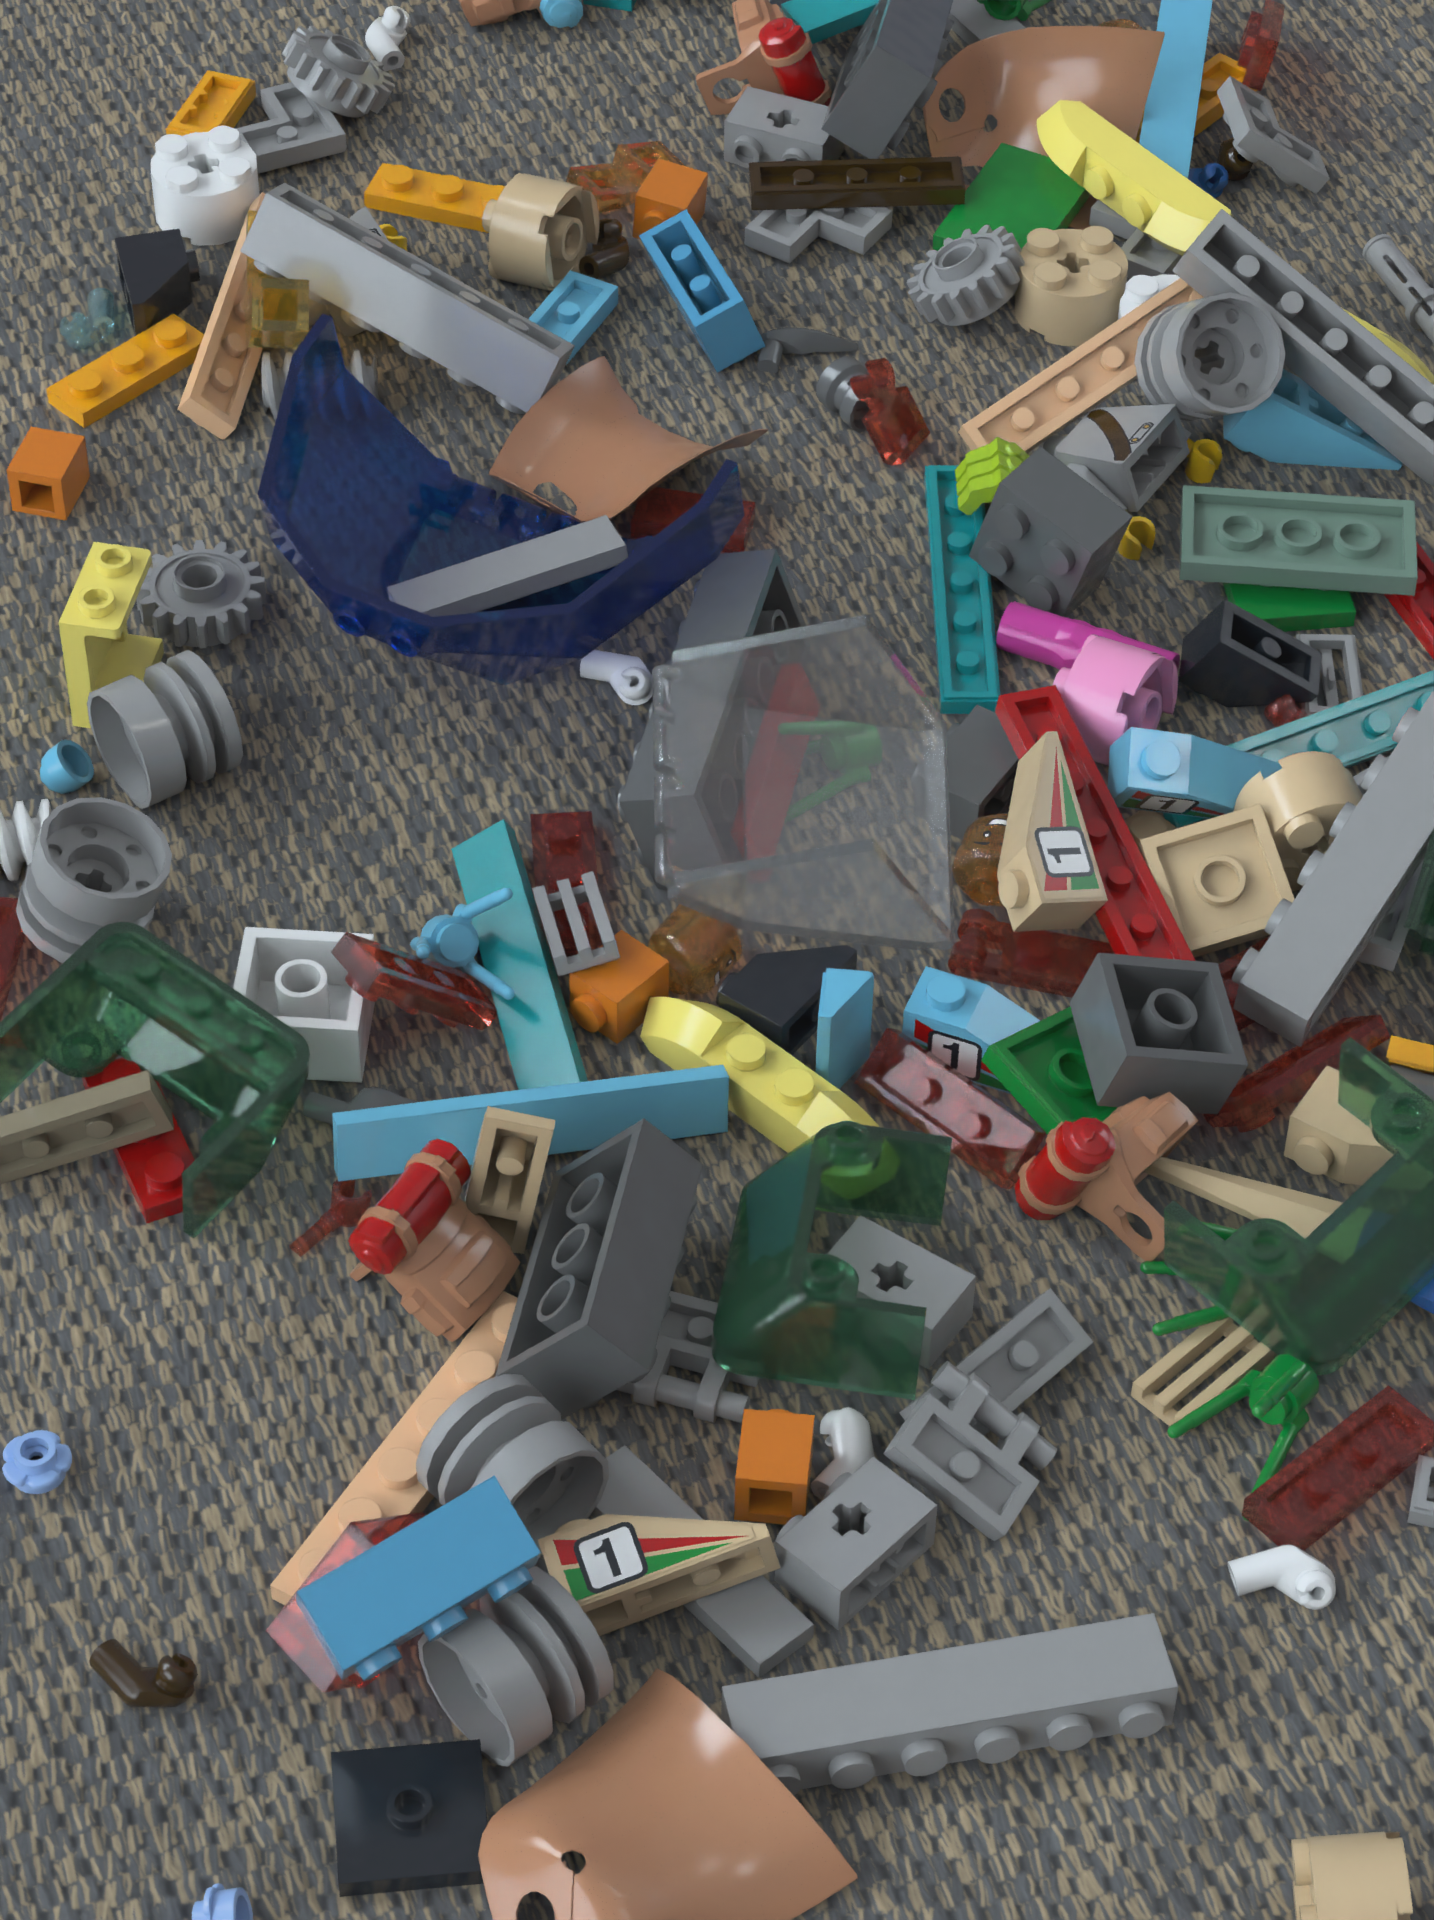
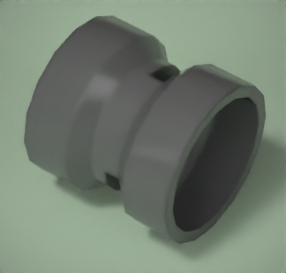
[816,356,894,433]

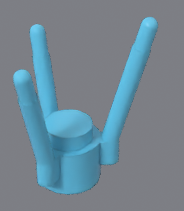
[410,888,515,1000]

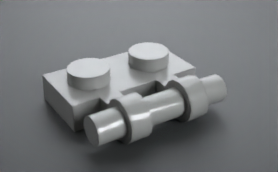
[617,1291,777,1423]
[883,1361,1057,1541]

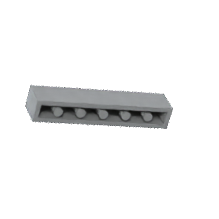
[240,183,575,414]
[1172,209,1434,486]
[1232,692,1434,1047]
[721,1613,1178,1795]

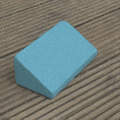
[816,968,874,1089]

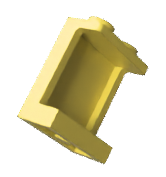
[59,542,164,728]

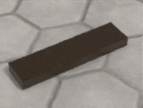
[749,156,965,210]

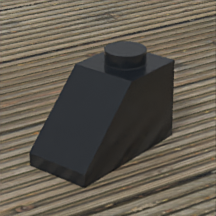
[115,229,200,336]
[1178,599,1322,707]
[716,945,857,1055]

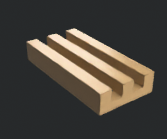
[1131,1317,1276,1436]

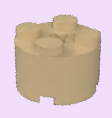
[482,173,599,291]
[1014,226,1128,346]
[1234,751,1363,891]
[1291,1831,1413,1920]

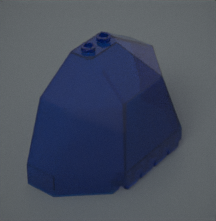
[258,314,744,685]

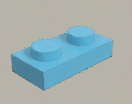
[529,270,618,365]

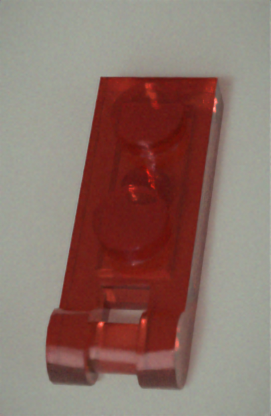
[948,908,1115,998]

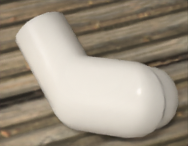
[365,6,411,71]
[580,648,655,705]
[811,1407,874,1501]
[1227,1545,1336,1610]

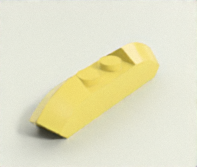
[1037,100,1231,256]
[640,997,902,1196]

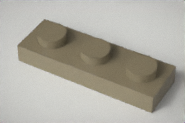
[0,1070,174,1184]

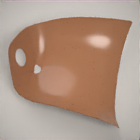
[923,26,1165,230]
[488,356,768,523]
[478,1668,858,1920]

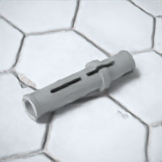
[1362,234,1434,345]

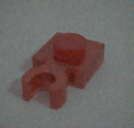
[850,358,930,465]

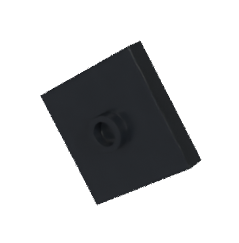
[331,1739,487,1897]

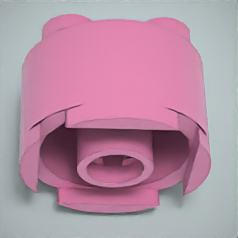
[1053,634,1178,766]

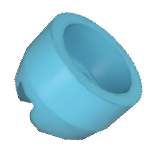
[40,739,94,794]

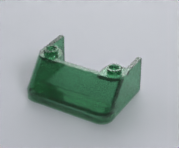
[0,922,310,1239]
[1164,1037,1434,1376]
[711,1121,952,1400]

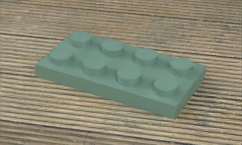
[1179,485,1418,596]

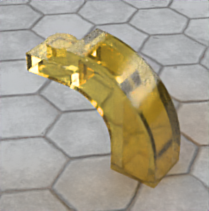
[244,210,309,350]

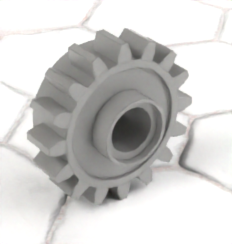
[282,25,395,118]
[907,225,1025,326]
[136,540,267,649]

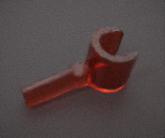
[289,1179,372,1257]

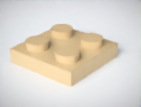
[1139,804,1295,957]

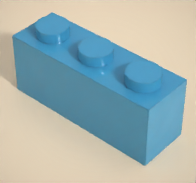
[639,209,765,373]
[296,1475,541,1681]

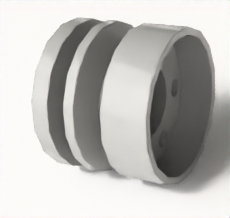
[1134,292,1286,422]
[87,650,243,809]
[16,797,172,969]
[416,1374,609,1558]
[418,1566,614,1767]

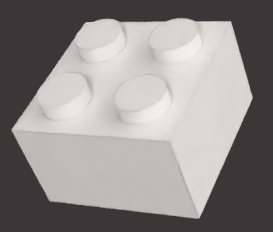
[226,927,377,1083]

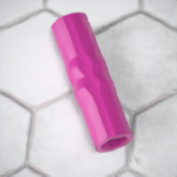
[996,601,1180,673]

